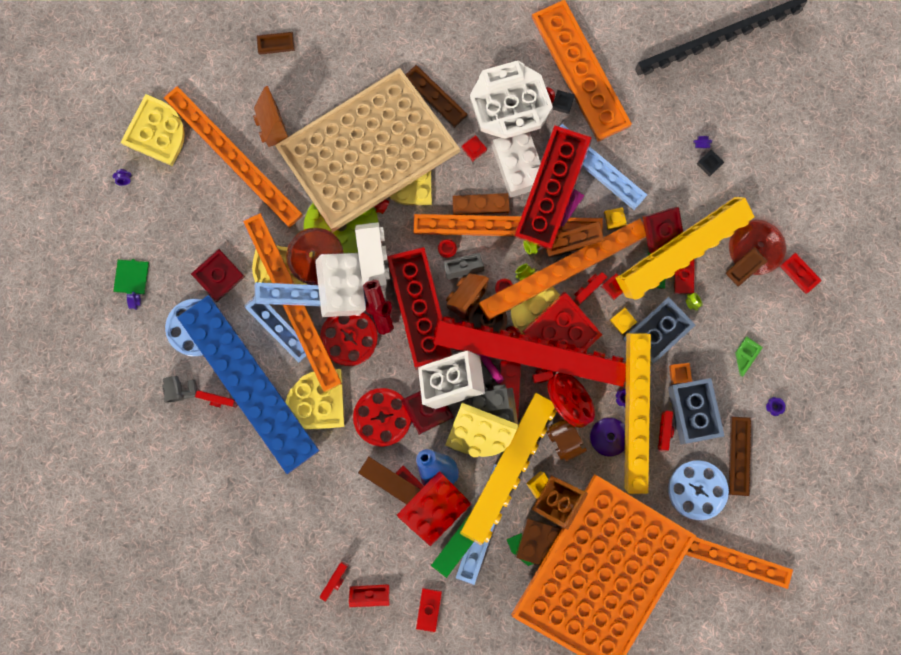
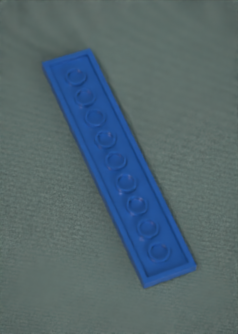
[177,295,320,474]

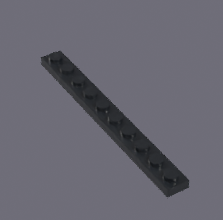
[635,0,808,76]

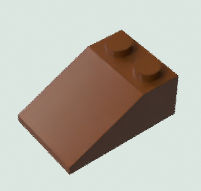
[253,86,288,147]
[446,274,489,320]
[532,475,588,530]

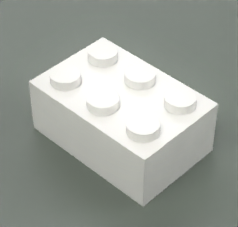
[492,132,541,198]
[355,222,390,286]
[315,253,366,317]
[418,350,485,409]

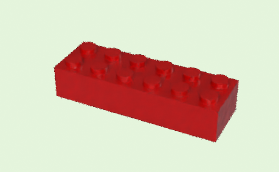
[515,125,592,250]
[387,247,452,370]

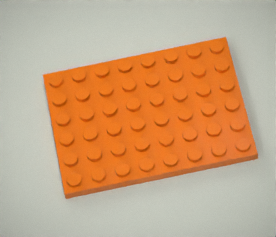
[511,474,696,655]

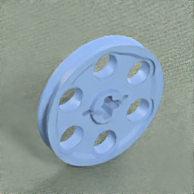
[165,299,203,356]
[668,460,729,520]

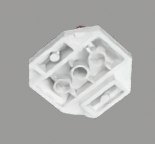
[470,61,553,139]

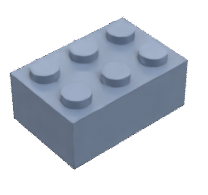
[623,297,696,366]
[668,378,724,445]

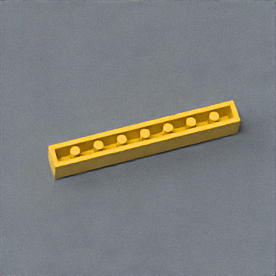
[616,197,754,300]
[624,333,651,494]
[460,393,557,545]

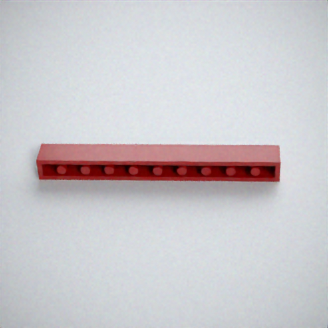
[432,317,626,387]

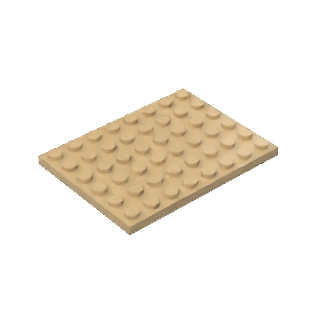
[275,68,460,232]

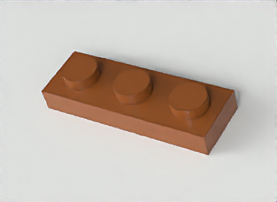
[452,193,509,215]
[547,221,605,257]

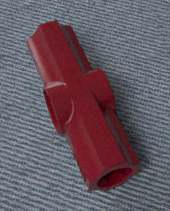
[363,279,394,335]

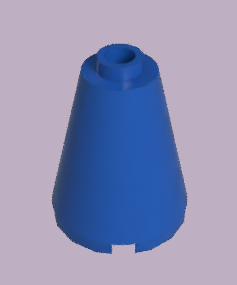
[416,449,459,486]

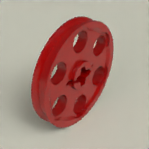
[320,312,378,366]
[548,373,595,428]
[353,388,411,447]

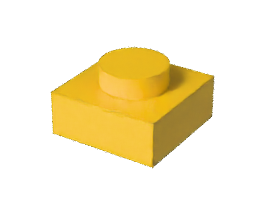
[604,207,627,230]
[610,308,637,335]
[526,471,549,499]

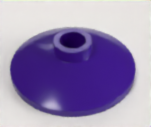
[590,418,625,457]

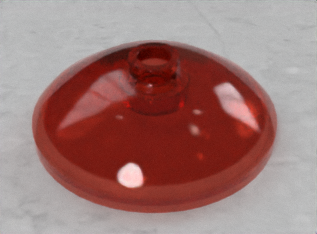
[729,220,786,275]
[286,227,344,285]

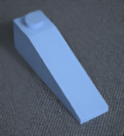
[244,296,306,363]

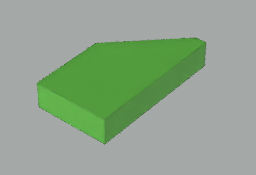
[735,337,763,377]

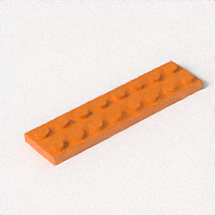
[532,0,632,142]

